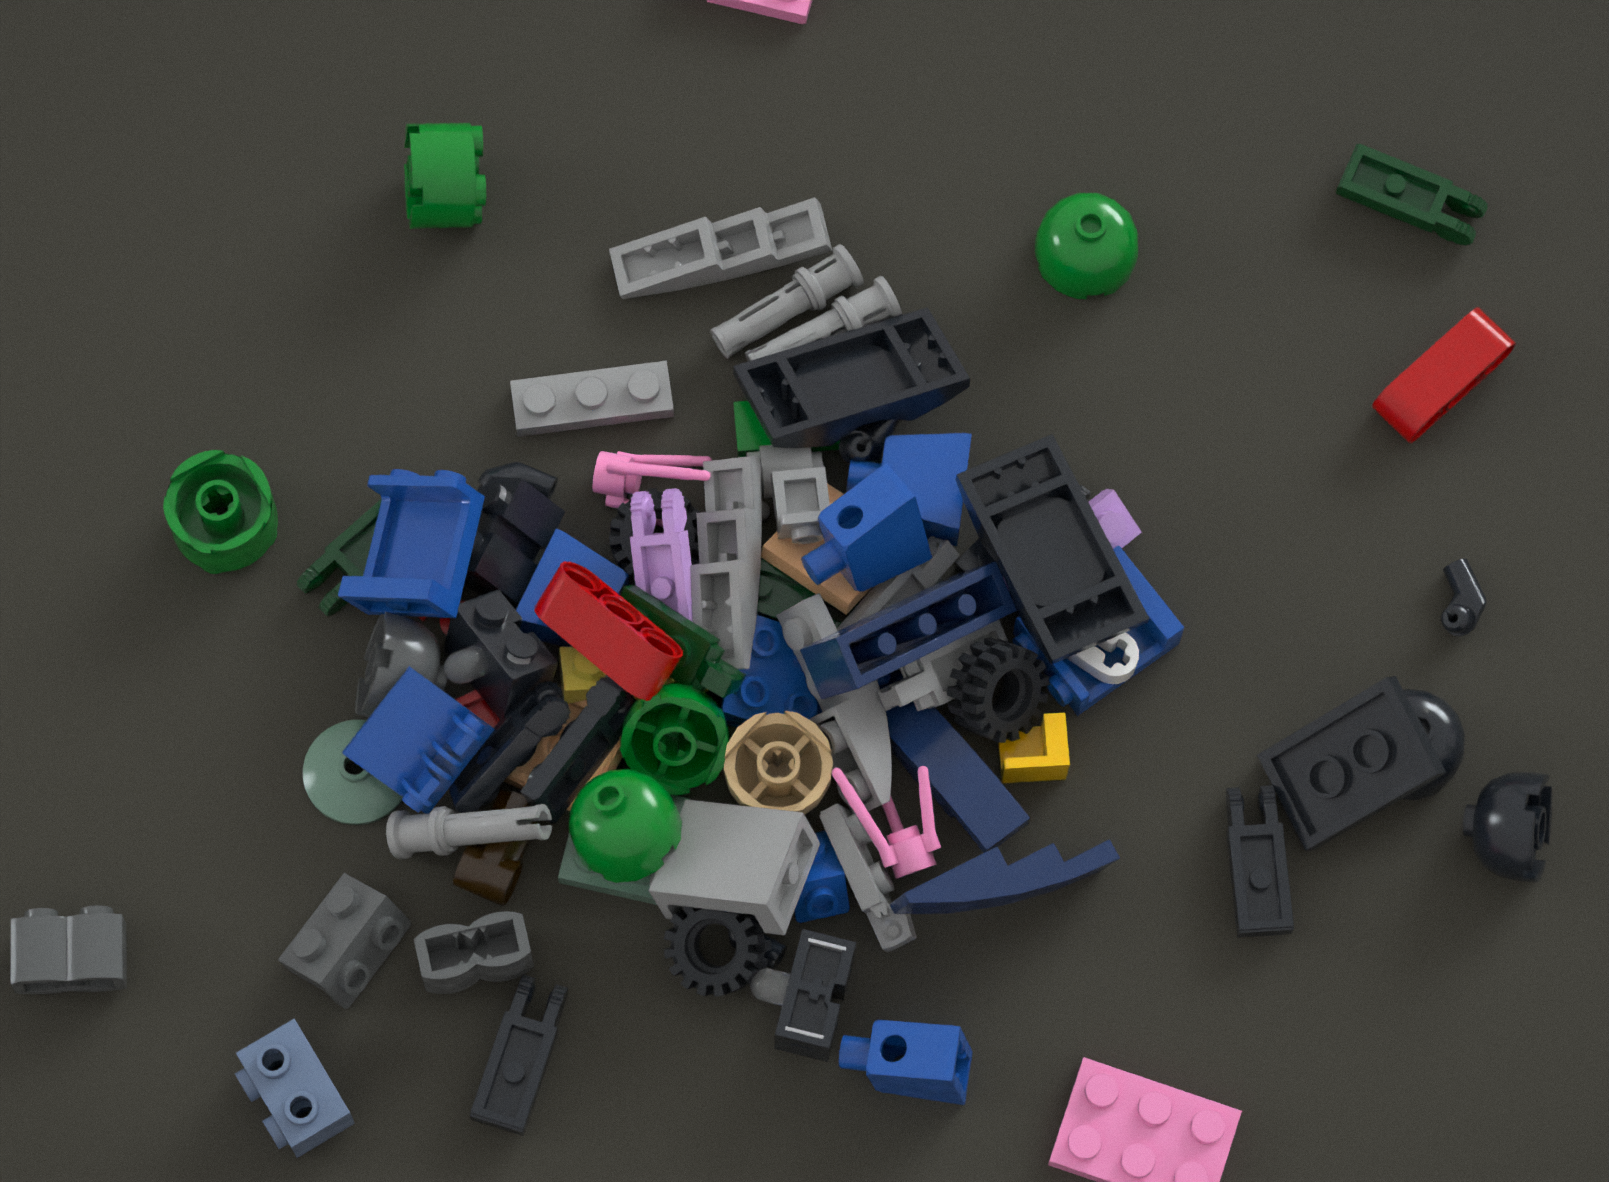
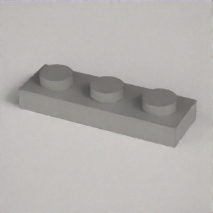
[510,361,674,437]

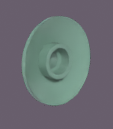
[303,719,403,825]

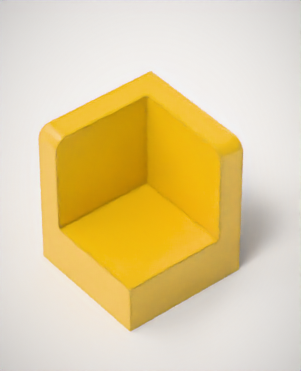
[998,713,1070,783]

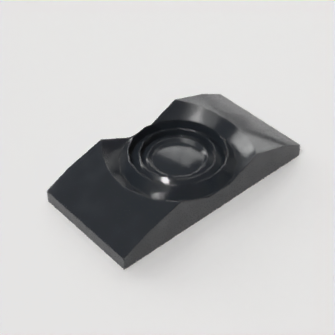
[733,307,970,449]
[955,434,1149,665]

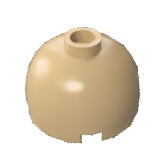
[724,711,833,815]

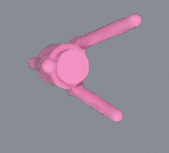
[592,451,712,528]
[832,766,941,879]

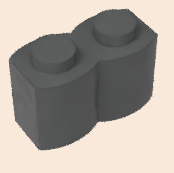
[11,905,127,994]
[414,911,534,994]

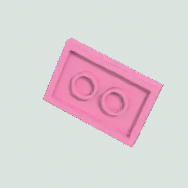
[1048,1057,1242,1182]

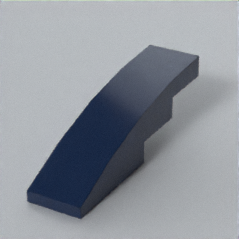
[879,669,1030,853]
[889,839,1120,914]

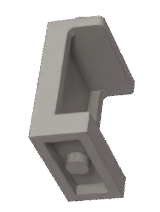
[648,800,820,935]

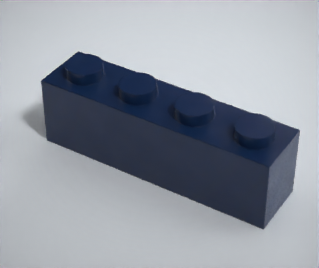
[800,561,1017,700]

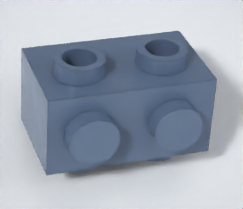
[235,1018,355,1158]

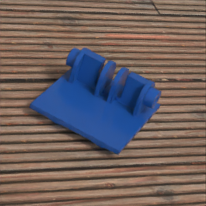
[720,615,822,727]
[342,666,495,814]

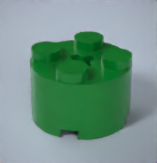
[404,123,486,229]
[163,450,278,574]

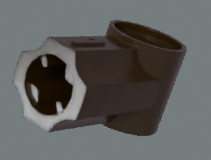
[453,790,540,907]

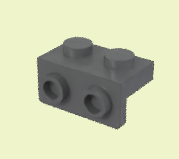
[278,873,411,1009]

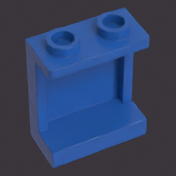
[338,469,485,618]
[1012,545,1185,716]

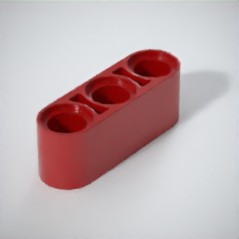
[1372,307,1516,444]
[534,561,683,701]

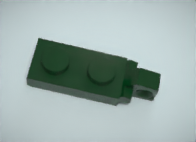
[620,584,746,698]

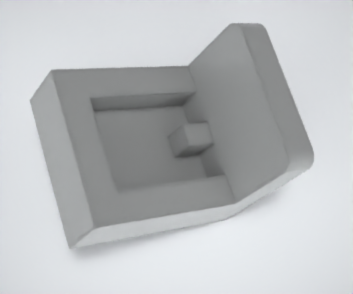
[770,467,830,544]

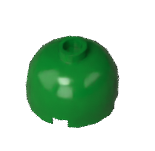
[1035,193,1138,299]
[620,683,730,796]
[568,769,682,883]

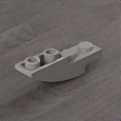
[776,593,892,814]

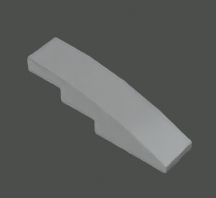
[609,197,832,299]
[690,456,762,670]

